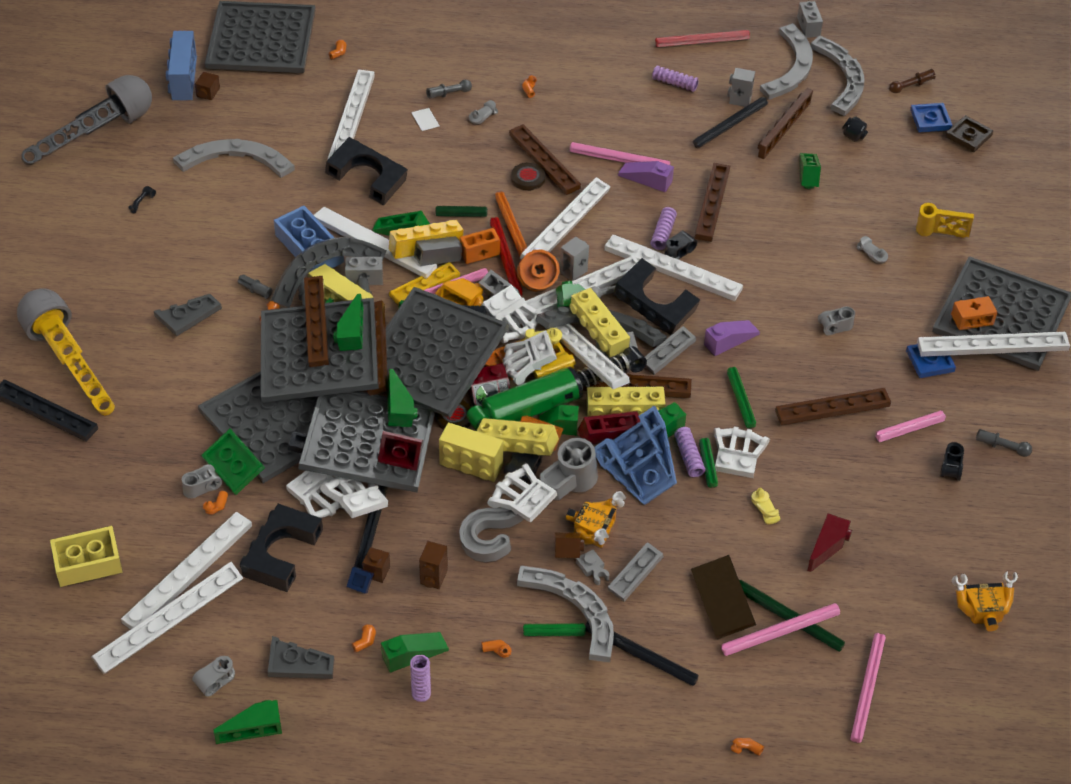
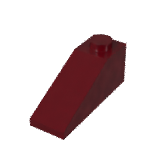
[578,411,640,445]
[807,513,853,572]

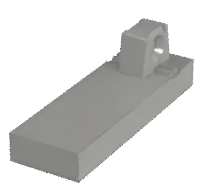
[645,326,696,375]
[608,542,664,602]

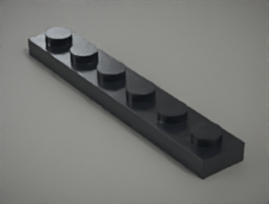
[0,379,98,442]

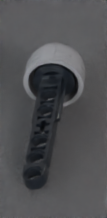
[21,75,152,165]

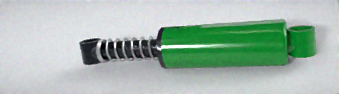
[466,346,647,431]

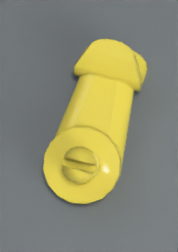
[525,328,562,344]
[751,488,780,524]

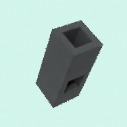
[414,236,463,266]

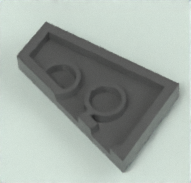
[154,294,222,336]
[268,636,335,679]

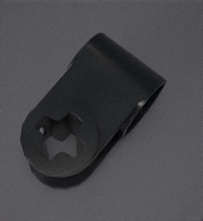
[665,230,698,260]
[940,442,964,481]

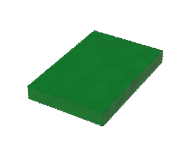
[201,429,266,495]

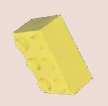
[439,422,504,482]
[50,526,123,587]

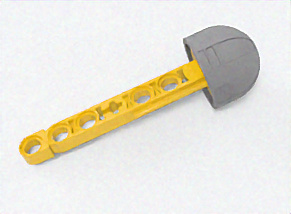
[17,288,115,416]

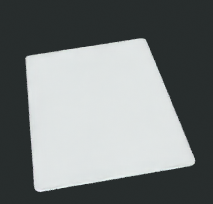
[412,108,439,131]

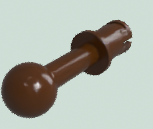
[889,69,936,93]

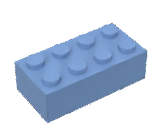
[166,31,197,100]
[274,206,344,272]

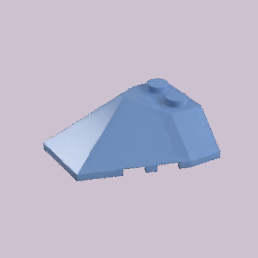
[594,406,677,505]

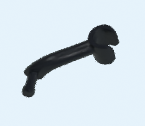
[128,186,156,213]

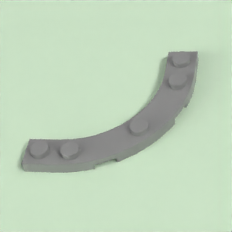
[760,23,813,100]
[811,35,864,116]
[173,139,295,178]
[517,566,614,663]

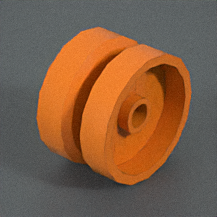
[517,249,560,292]

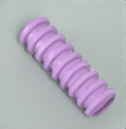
[652,65,699,92]
[650,207,677,250]
[674,427,705,477]
[410,655,431,702]

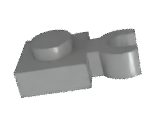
[576,550,609,585]

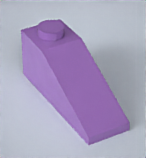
[618,161,674,192]
[704,320,760,356]

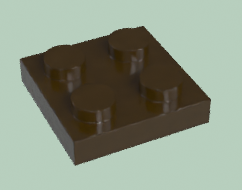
[946,115,994,152]

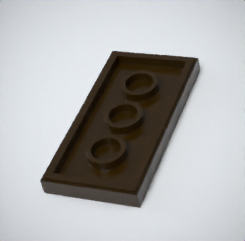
[691,555,756,640]

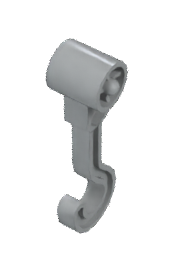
[459,438,598,562]

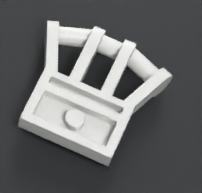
[481,285,543,343]
[502,330,557,385]
[714,426,770,478]
[487,463,557,523]
[286,471,356,518]
[321,476,388,518]

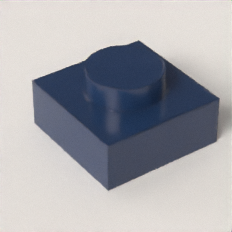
[346,567,374,594]

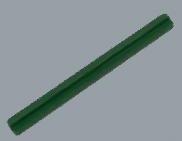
[739,580,845,652]

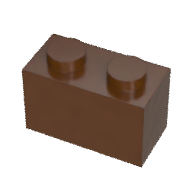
[419,541,448,589]

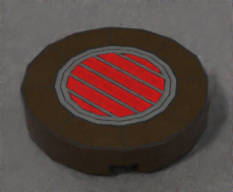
[511,162,545,191]
[435,400,472,430]

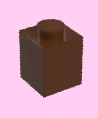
[195,72,220,100]
[555,532,584,558]
[362,547,390,583]

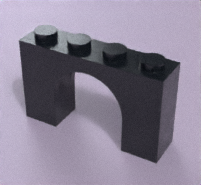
[325,137,408,205]
[613,258,700,335]
[240,503,323,592]

